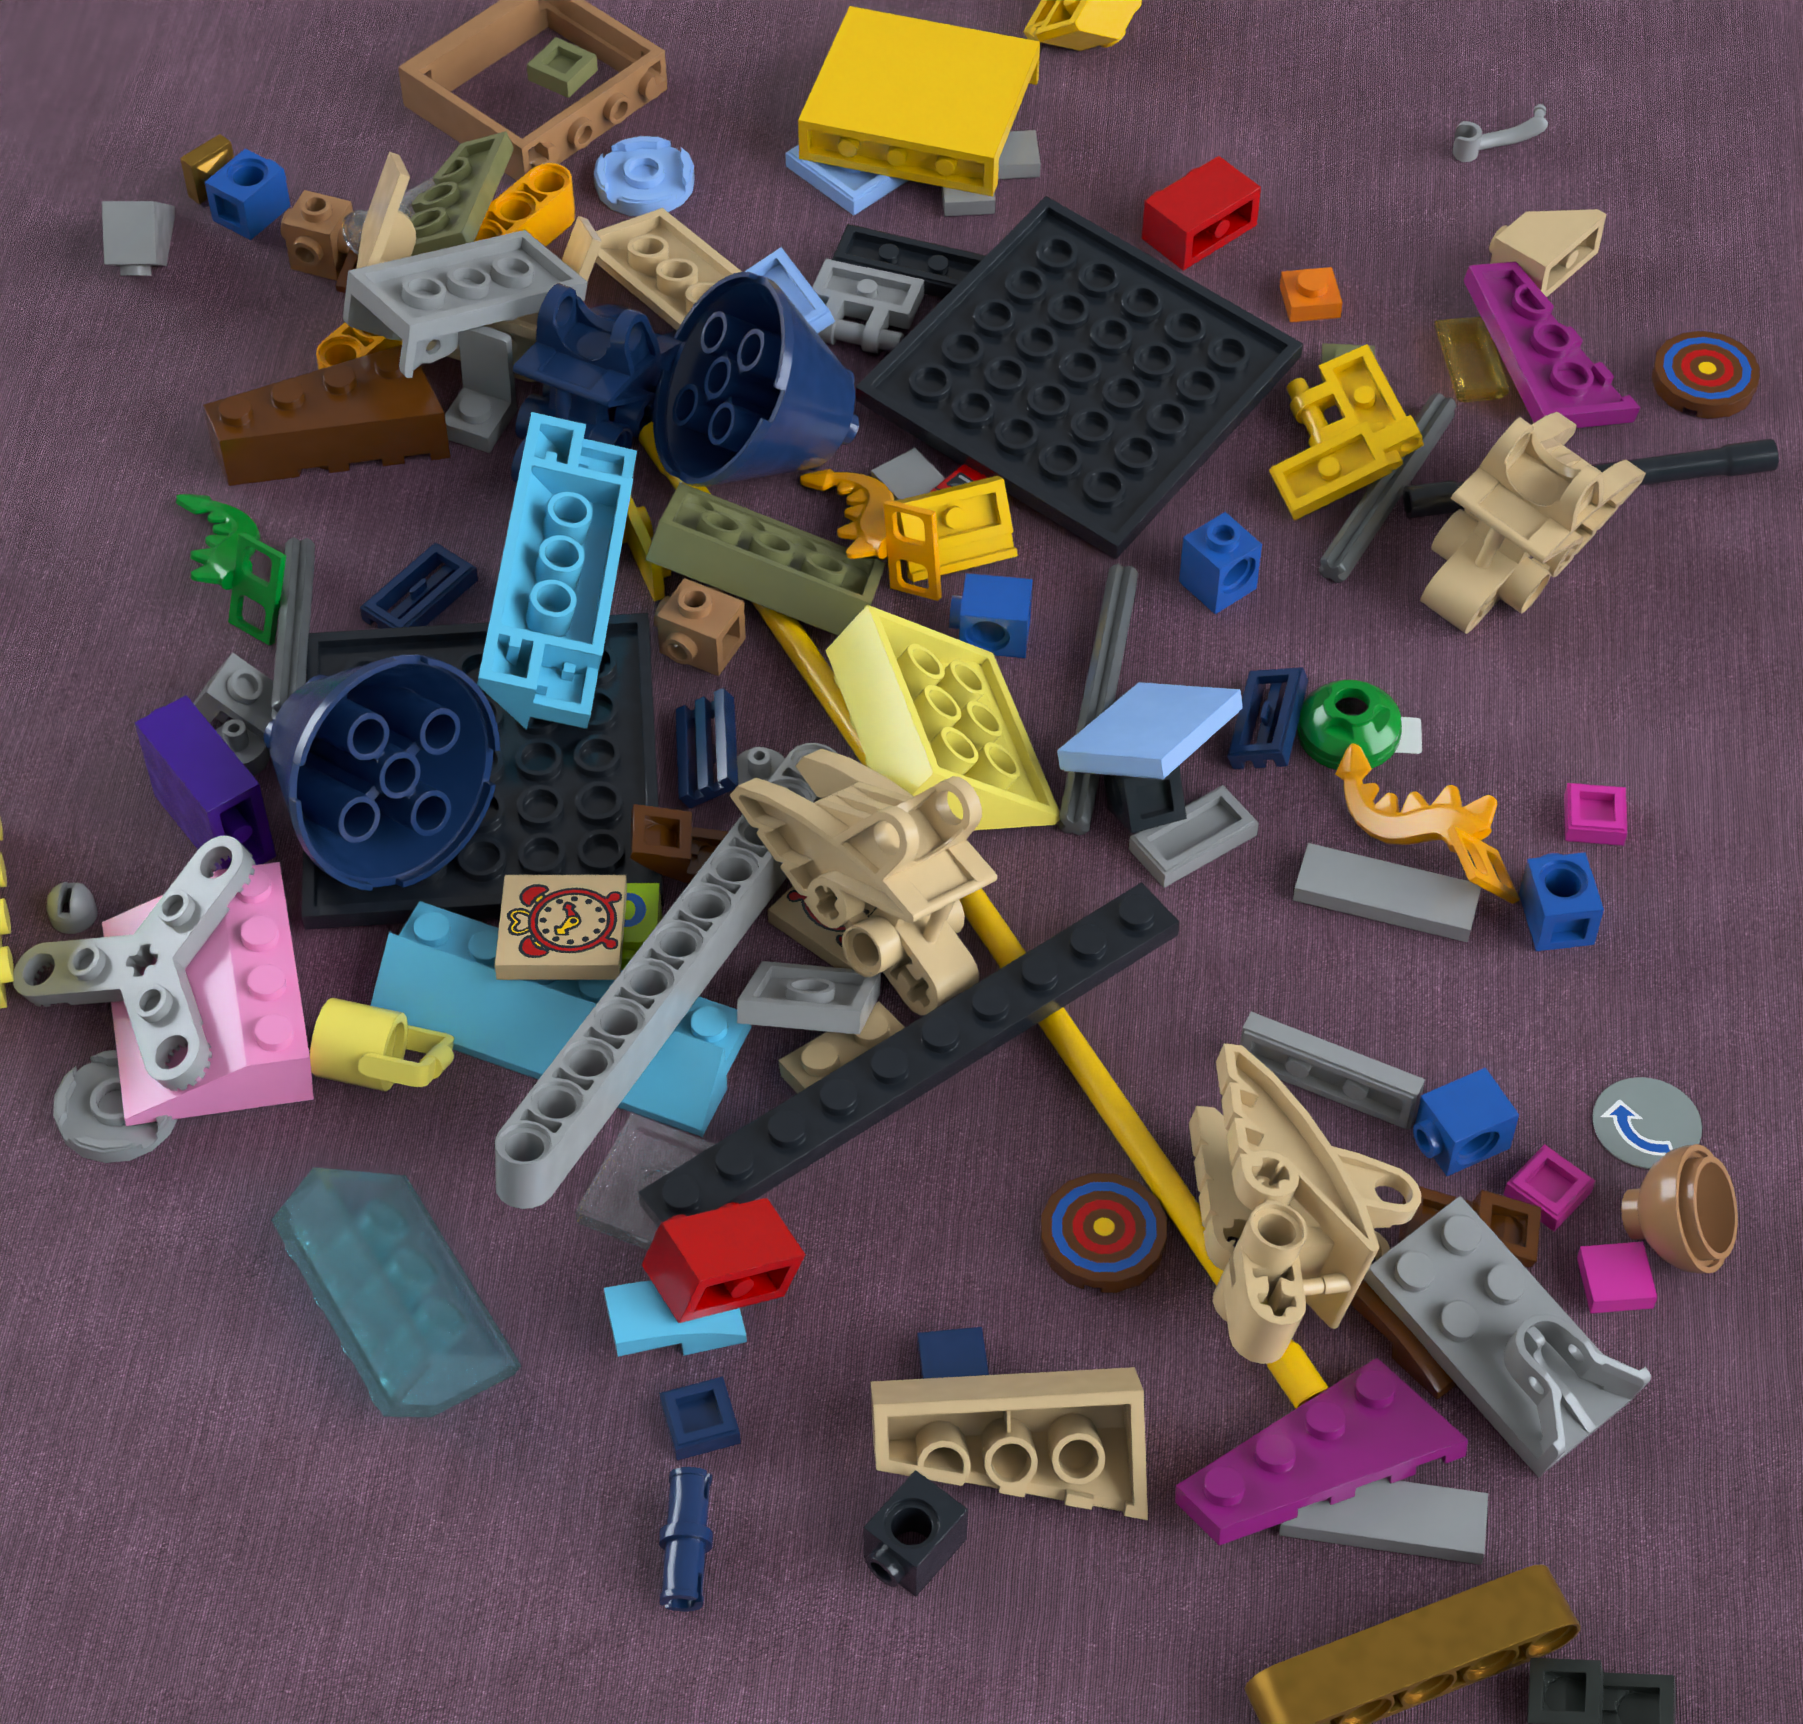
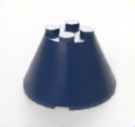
[653,272,859,487]
[264,655,500,891]

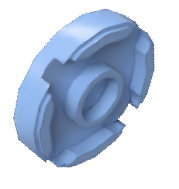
[594,136,695,217]

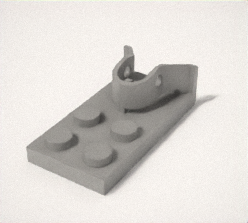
[343,230,588,378]
[1363,1196,1651,1478]

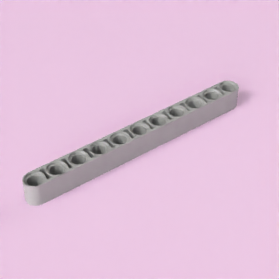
[495,743,837,1209]

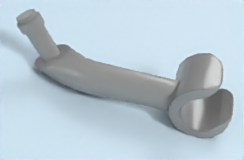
[1453,104,1548,162]

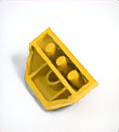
[1023,0,1142,51]

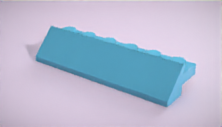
[477,412,637,730]
[370,901,751,1137]

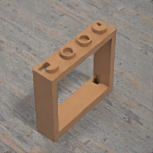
[398,0,667,181]

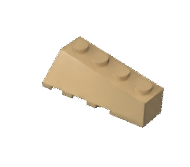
[871,1367,1148,1520]

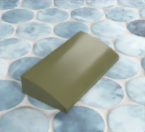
[646,482,886,636]

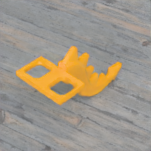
[800,469,942,601]
[1335,743,1520,904]

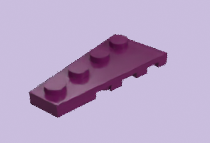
[1463,262,1641,428]
[1175,1358,1468,1546]

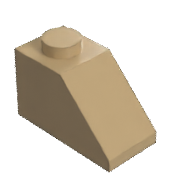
[1489,209,1606,297]

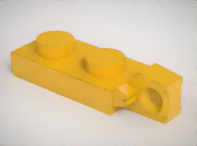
[1269,415,1424,521]

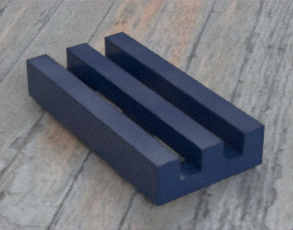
[360,542,478,629]
[1227,667,1309,769]
[676,688,738,808]

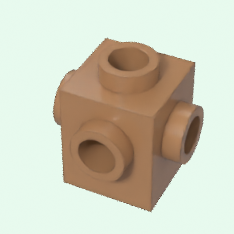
[281,190,360,281]
[654,578,746,676]

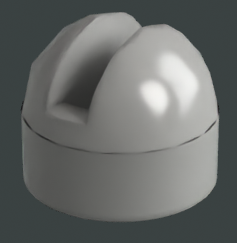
[46,882,98,934]

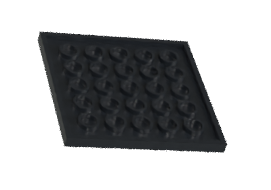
[856,196,1303,559]
[302,613,664,930]

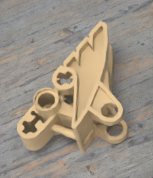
[1420,412,1646,634]
[729,749,997,1015]
[1189,1043,1421,1364]

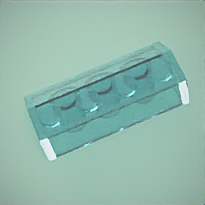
[271,1167,522,1418]

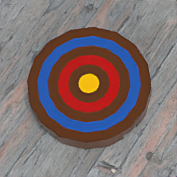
[1651,331,1760,419]
[1041,1173,1167,1293]

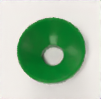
[1297,679,1402,770]

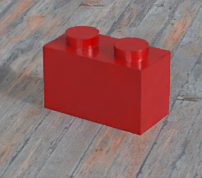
[1142,156,1261,271]
[641,1198,806,1323]

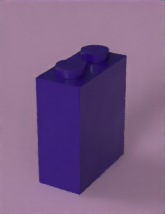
[134,695,276,871]

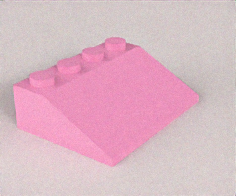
[102,862,314,1126]

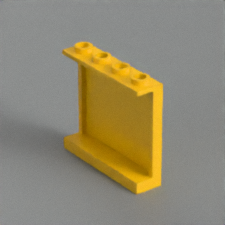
[798,6,1040,197]

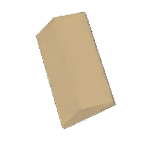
[595,208,742,330]

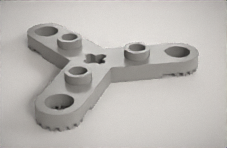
[13,836,255,1091]

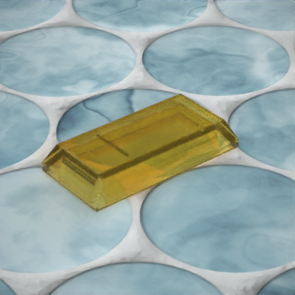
[1434,316,1509,402]

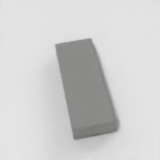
[1293,843,1481,942]
[1240,1011,1425,1130]
[1279,1478,1488,1565]

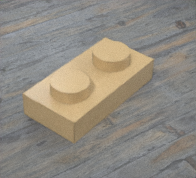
[778,1001,905,1094]

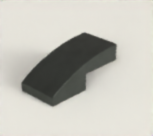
[1528,1658,1676,1724]

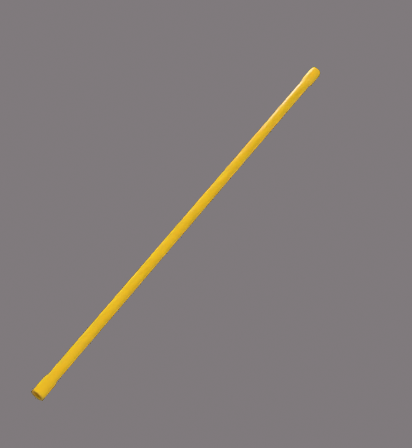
[639,422,1329,1409]

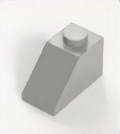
[102,201,175,276]

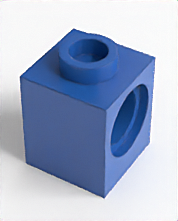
[205,148,291,240]
[1179,512,1262,614]
[949,573,1033,658]
[1519,852,1604,951]
[1413,1067,1519,1177]

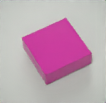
[1564,783,1627,846]
[1503,1144,1595,1232]
[1577,1241,1657,1313]

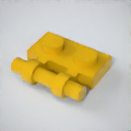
[1286,344,1407,448]

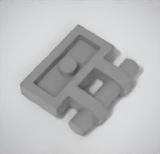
[812,258,924,355]

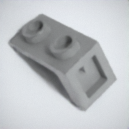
[445,326,517,453]
[193,652,273,740]

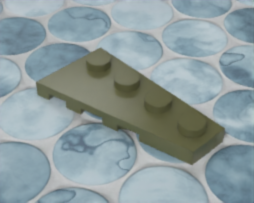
[410,131,514,256]

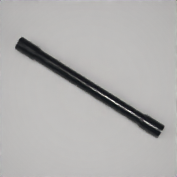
[1403,439,1779,519]

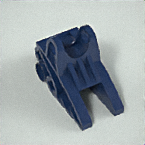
[511,283,682,483]

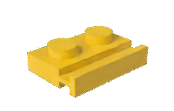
[896,476,1018,582]

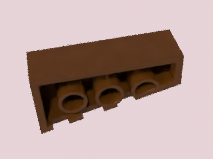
[203,345,451,486]

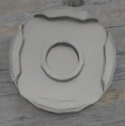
[53,1050,178,1163]

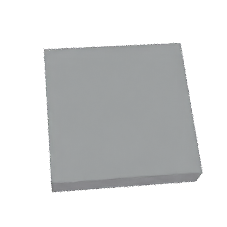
[737,961,881,1035]

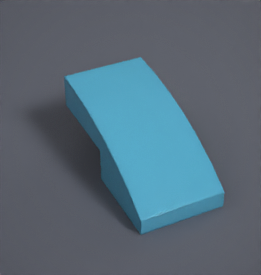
[604,1280,747,1357]

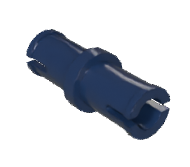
[659,1467,713,1612]

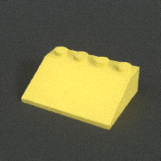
[825,605,1060,830]

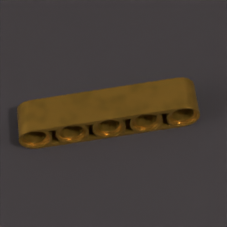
[1244,1564,1581,1724]

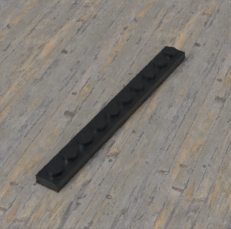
[638,882,1179,1227]

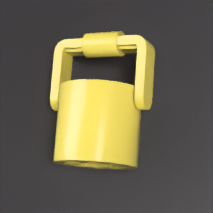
[310,998,454,1092]

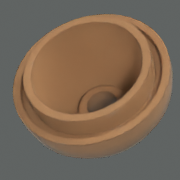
[1621,1144,1738,1274]

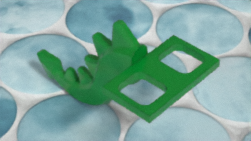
[176,494,286,646]

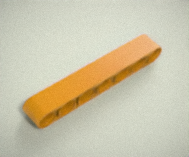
[316,163,575,369]

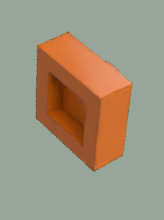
[1280,267,1343,322]

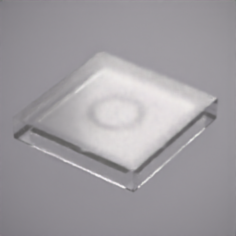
[575,1113,715,1250]

